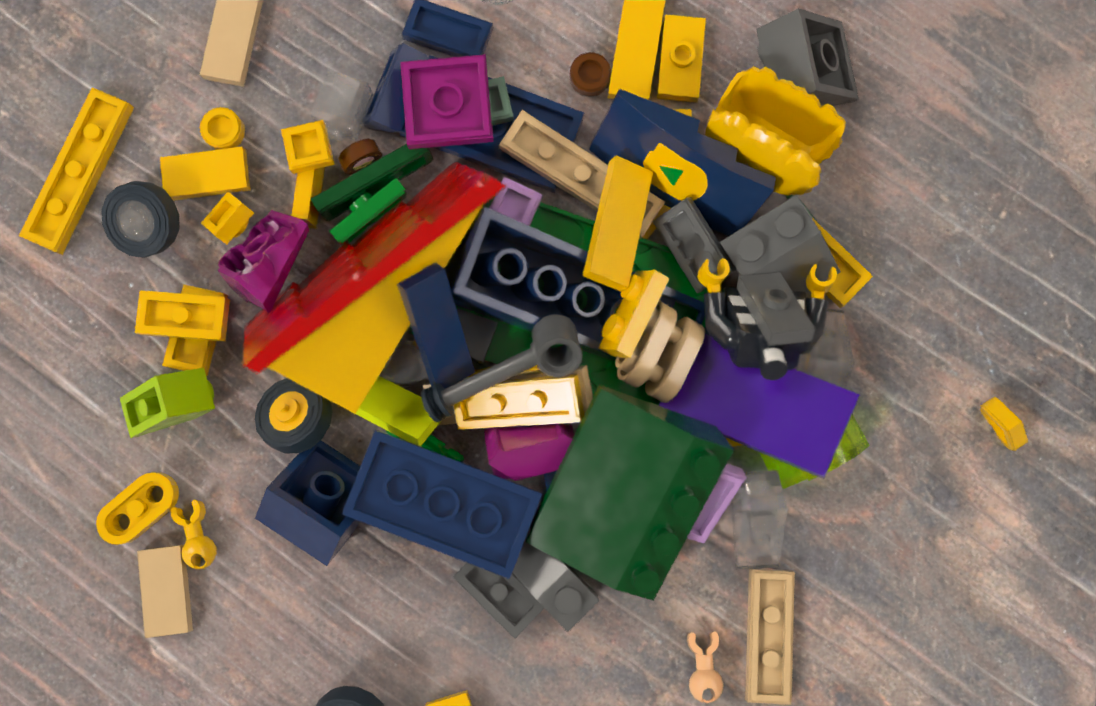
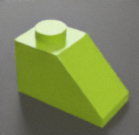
[120,368,215,438]

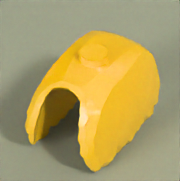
[705,66,846,195]

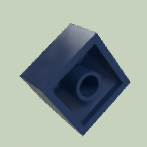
[255,440,361,566]

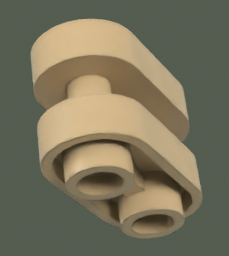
[615,301,705,403]

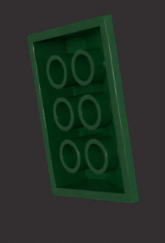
[525,385,734,601]

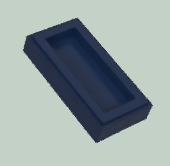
[402,0,493,57]

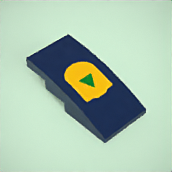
[589,89,776,236]

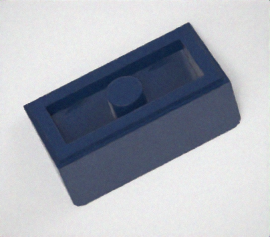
[363,43,429,132]

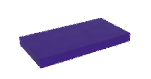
[659,334,860,479]

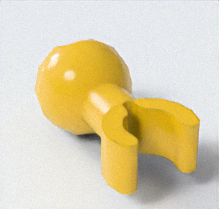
[171,500,217,570]

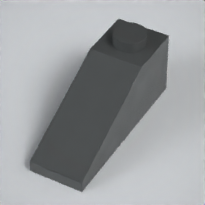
[513,527,600,632]

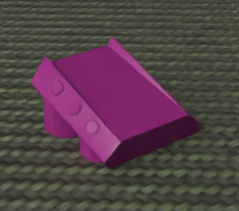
[217,210,309,313]
[484,423,575,481]

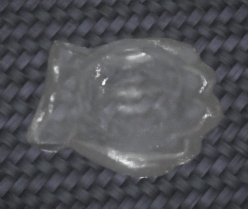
[381,340,429,388]

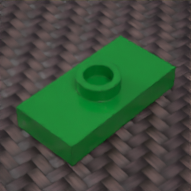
[329,178,407,246]

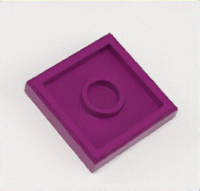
[400,54,494,149]

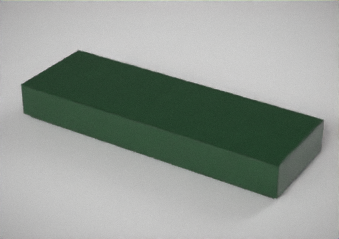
[311,144,434,221]

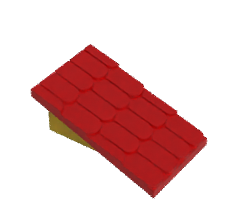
[243,162,506,414]

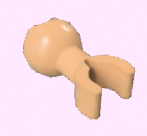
[687,632,724,703]

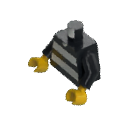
[697,258,837,380]

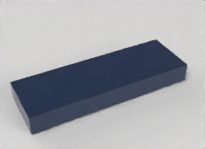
[397,262,475,389]

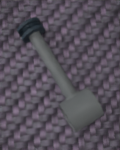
[421,315,582,423]

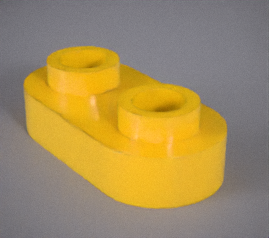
[96,473,179,545]

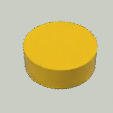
[200,107,245,150]

